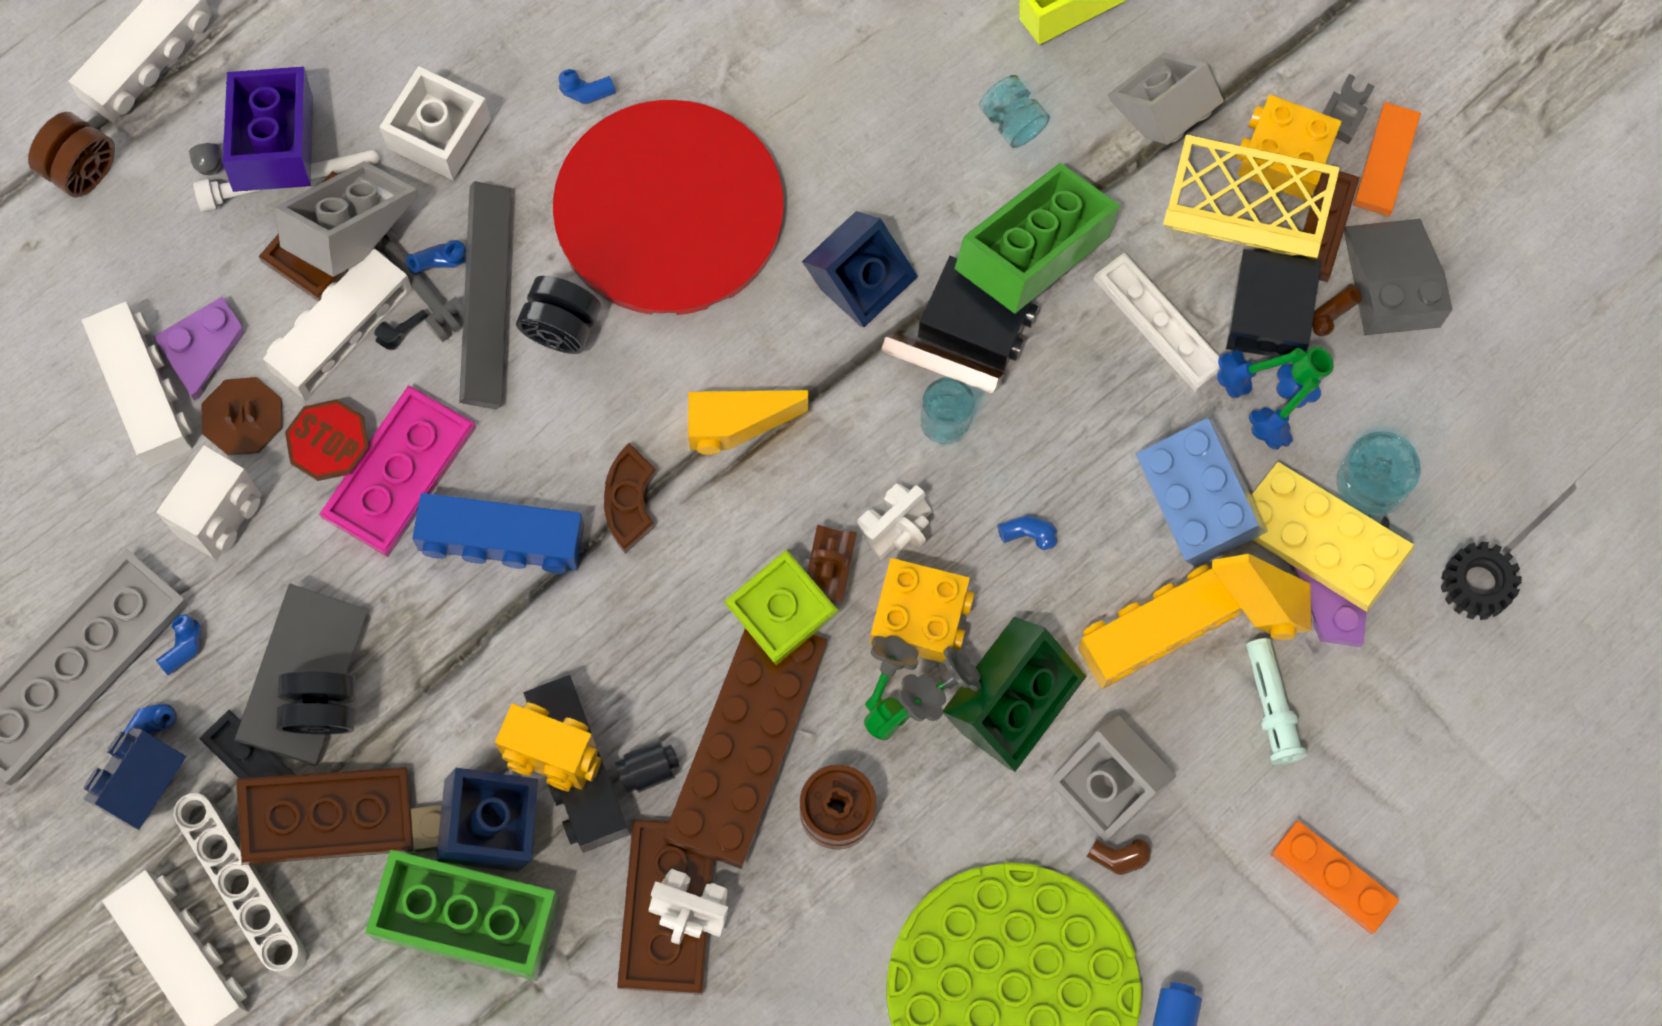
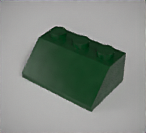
[943,617,1087,772]

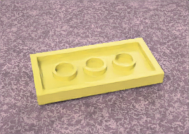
[1251,462,1414,612]

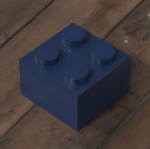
[83,728,187,830]
[436,768,538,872]

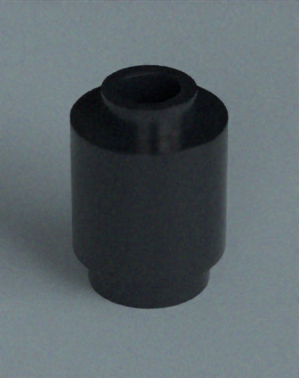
[615,740,680,793]

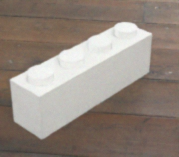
[68,0,213,123]
[263,248,413,401]
[82,301,193,468]
[102,870,248,1026]

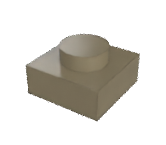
[411,805,442,852]

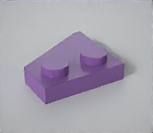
[154,296,245,401]
[1290,564,1366,647]

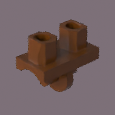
[807,525,857,604]

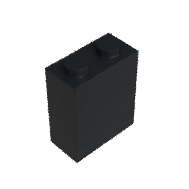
[1226,249,1321,357]
[918,255,1039,371]

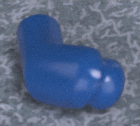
[558,69,616,104]
[406,240,466,273]
[123,704,177,733]

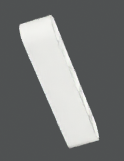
[173,793,307,976]

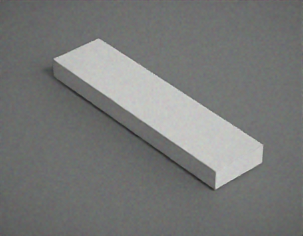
[1094,252,1220,393]

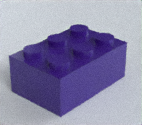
[222,66,313,192]

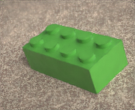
[955,163,1120,313]
[365,850,560,981]

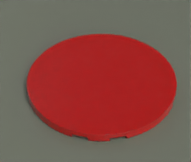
[553,100,783,315]

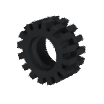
[1441,542,1522,620]

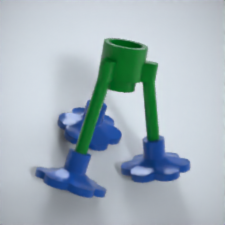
[1217,346,1334,450]

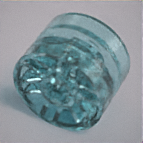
[1337,431,1421,516]

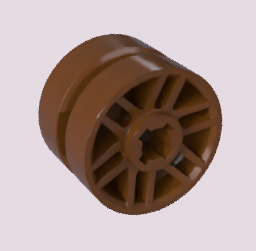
[28,112,115,198]
[800,765,876,850]

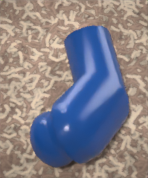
[997,515,1058,550]
[156,614,201,676]

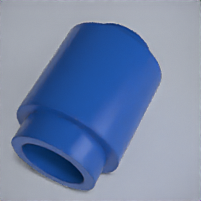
[1152,982,1202,1026]

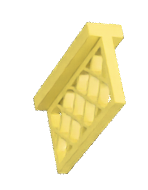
[1163,135,1340,261]

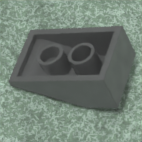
[1344,219,1453,336]

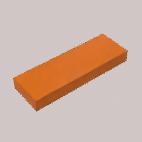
[1353,102,1421,217]

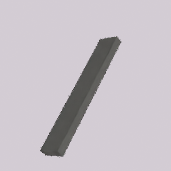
[459,181,511,410]

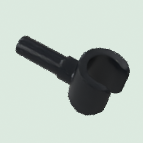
[374,310,428,350]

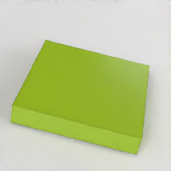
[723,549,839,665]

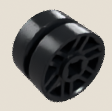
[516,276,601,354]
[276,672,356,735]

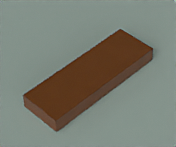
[1302,171,1360,282]

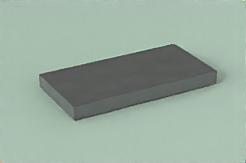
[234,583,368,766]

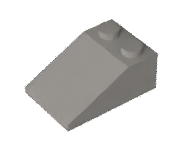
[275,161,418,277]

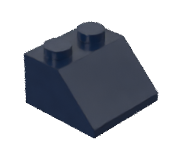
[802,211,918,327]

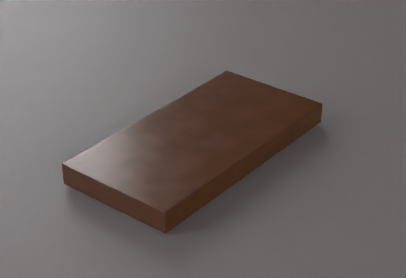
[236,767,414,865]
[617,819,714,995]

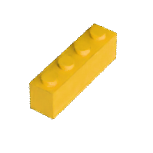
[1077,564,1243,690]

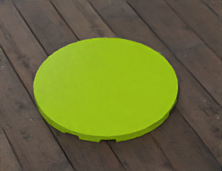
[886,862,1142,1026]

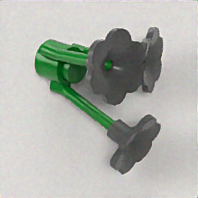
[864,636,981,741]

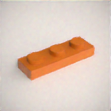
[1270,820,1399,935]

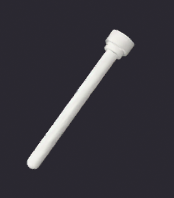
[193,150,380,212]

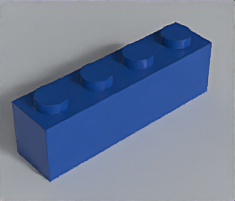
[412,493,585,574]

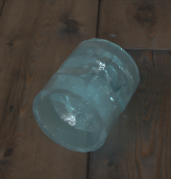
[979,75,1050,148]
[920,377,974,444]

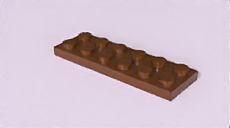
[663,628,827,869]

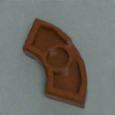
[604,443,657,554]

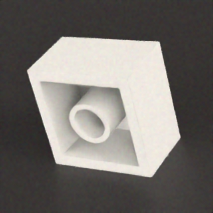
[379,66,491,180]
[156,445,262,560]

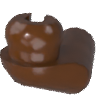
[1312,286,1362,337]
[1086,839,1151,875]

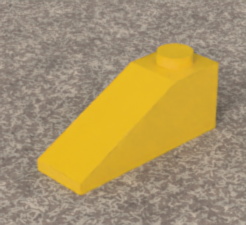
[688,390,808,455]
[1212,554,1311,640]

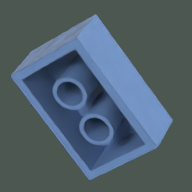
[1136,418,1268,567]

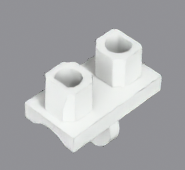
[857,483,932,560]
[648,869,728,945]

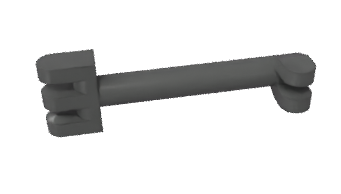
[375,228,464,342]

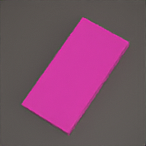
[319,385,476,557]

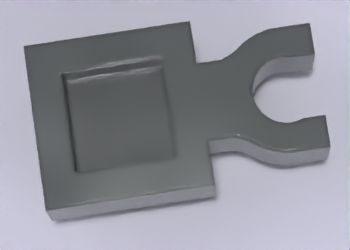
[1322,74,1375,144]

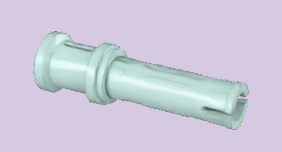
[1246,638,1307,765]

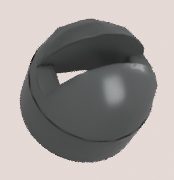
[189,143,222,175]

